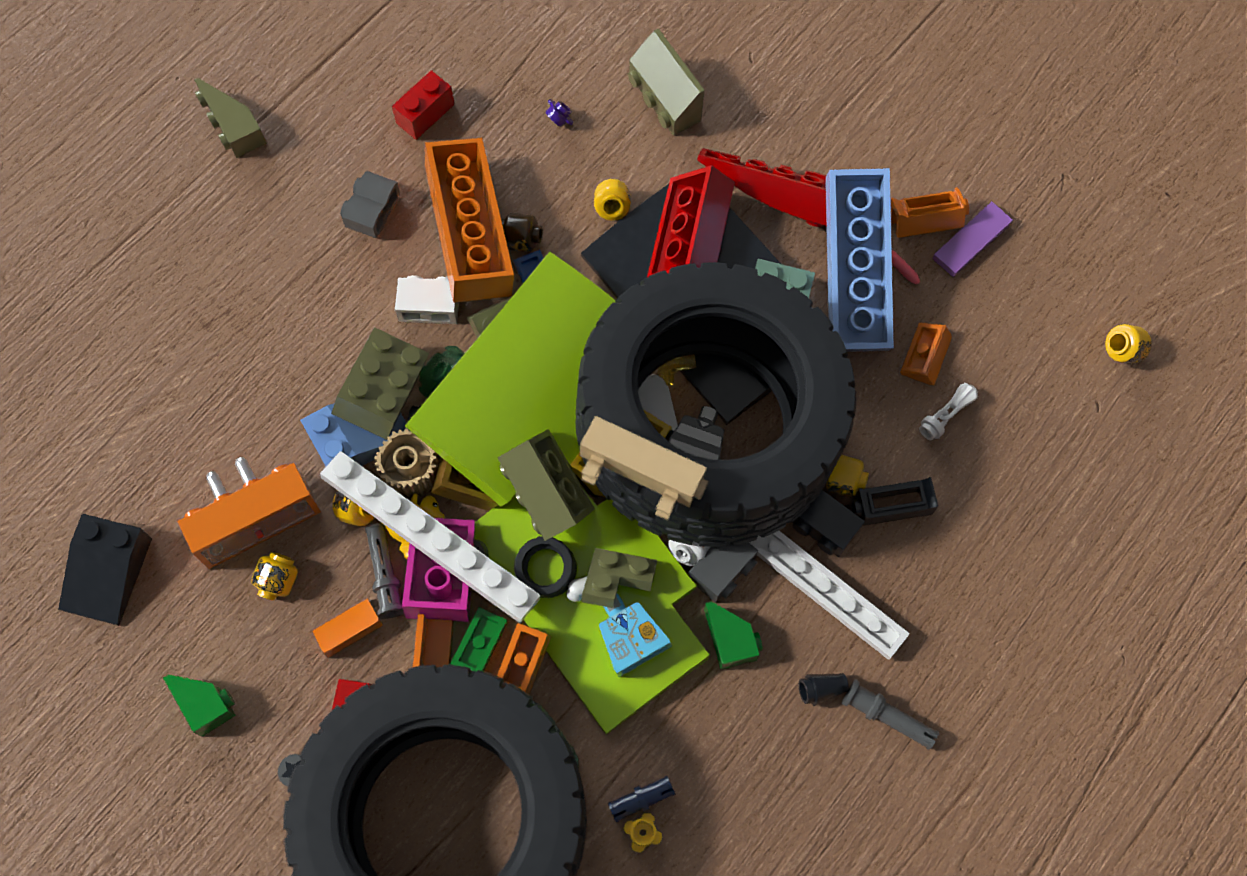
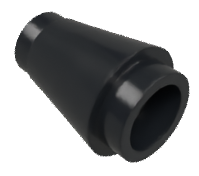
[798,673,849,706]

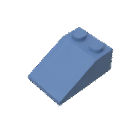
[300,403,411,466]

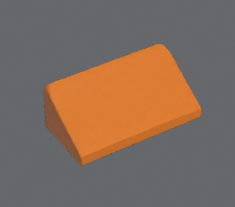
[900,322,952,385]
[312,598,383,658]

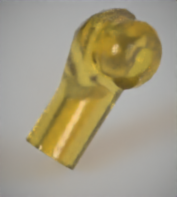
[657,354,696,386]

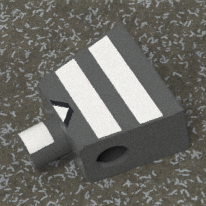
[668,406,725,460]

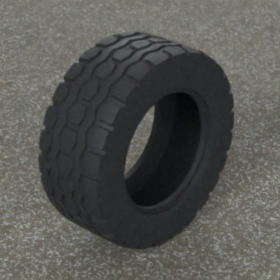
[575,262,856,547]
[283,665,587,876]

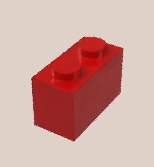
[392,70,455,140]

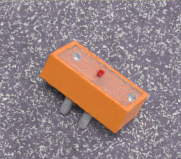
[177,457,321,569]

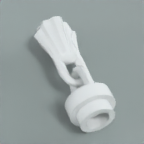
[919,383,978,440]

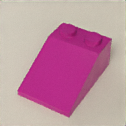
[402,518,475,622]

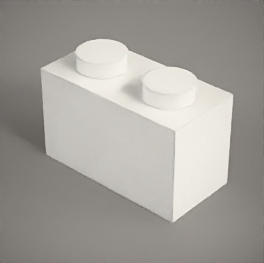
[395,275,459,324]

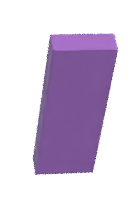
[932,202,1013,277]

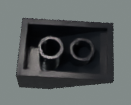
[58,513,152,626]

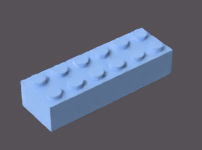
[826,168,894,352]

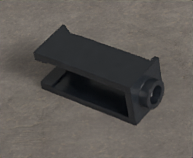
[851,477,938,526]

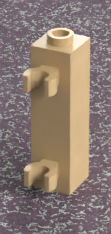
[580,416,709,520]

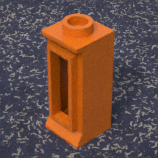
[891,187,969,238]

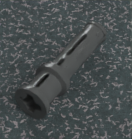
[365,523,404,619]
[842,679,939,750]

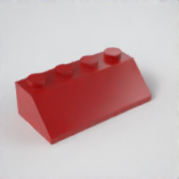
[647,165,735,277]

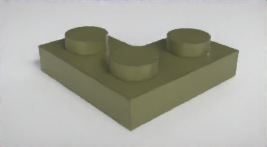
[582,548,657,608]

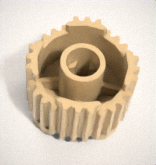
[374,428,439,498]

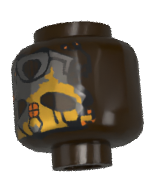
[501,213,543,252]

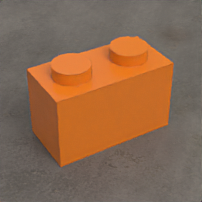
[497,623,551,695]

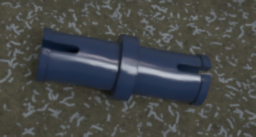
[608,775,676,823]

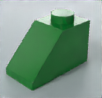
[704,601,763,670]
[163,674,236,737]

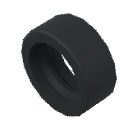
[514,536,577,598]

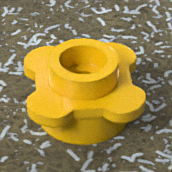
[624,813,662,853]

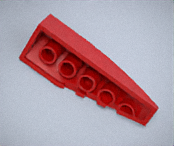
[697,148,827,227]

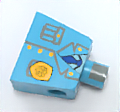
[599,594,672,677]

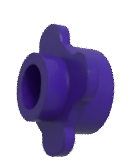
[546,99,573,127]

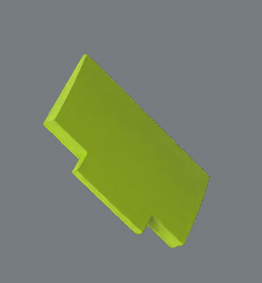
[405,252,616,507]
[475,487,709,735]

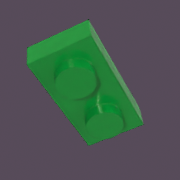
[450,607,508,671]

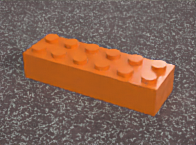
[425,138,514,303]

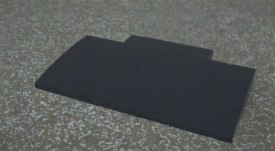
[581,184,781,425]

